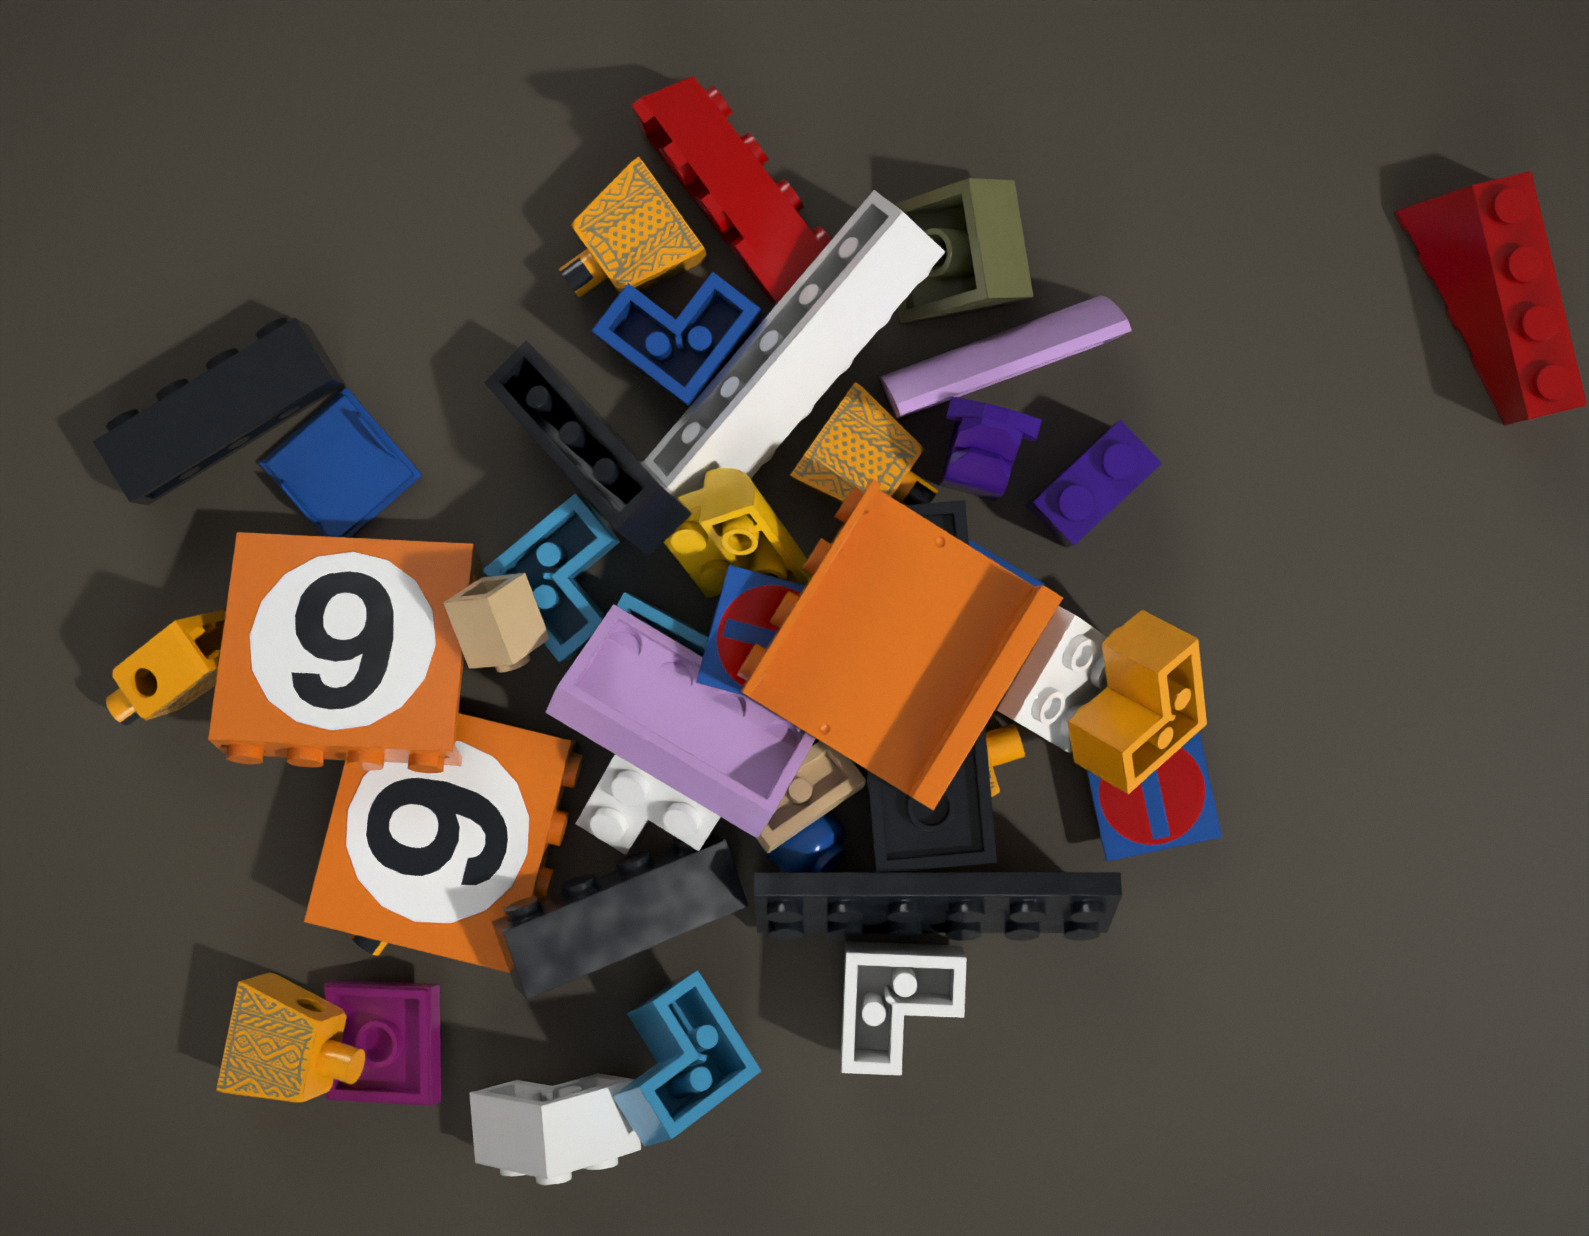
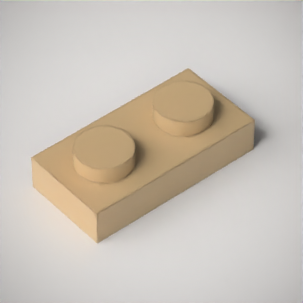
[756,741,866,853]

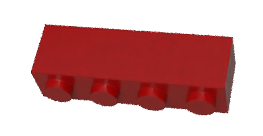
[631,76,832,307]
[1394,171,1587,426]

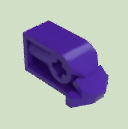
[939,396,1042,501]

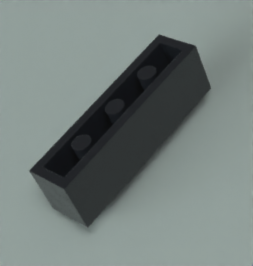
[93,317,345,505]
[484,341,692,557]
[492,833,749,1000]

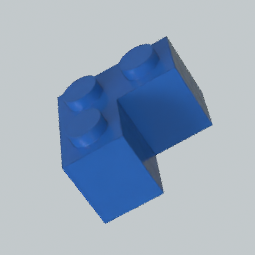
[592,272,762,408]

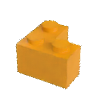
[1067,610,1207,794]

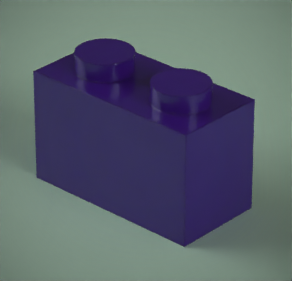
[1026,420,1162,548]

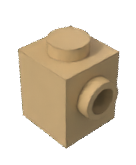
[443,573,550,673]

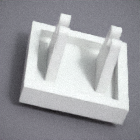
[997,606,1108,754]

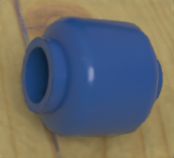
[759,812,846,873]

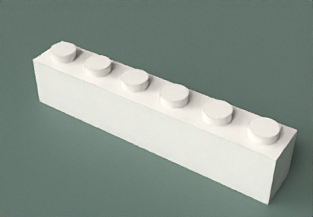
[644,190,945,497]

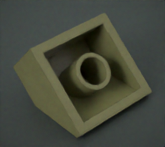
[894,178,1034,324]

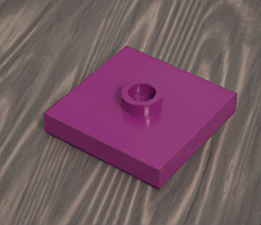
[324,980,441,1106]

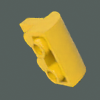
[664,468,810,599]

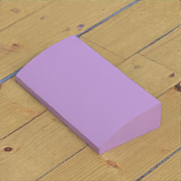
[879,295,1132,420]
[545,604,816,839]

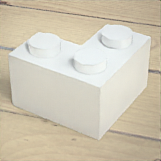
[575,754,720,855]
[841,941,967,1075]
[469,1073,641,1185]

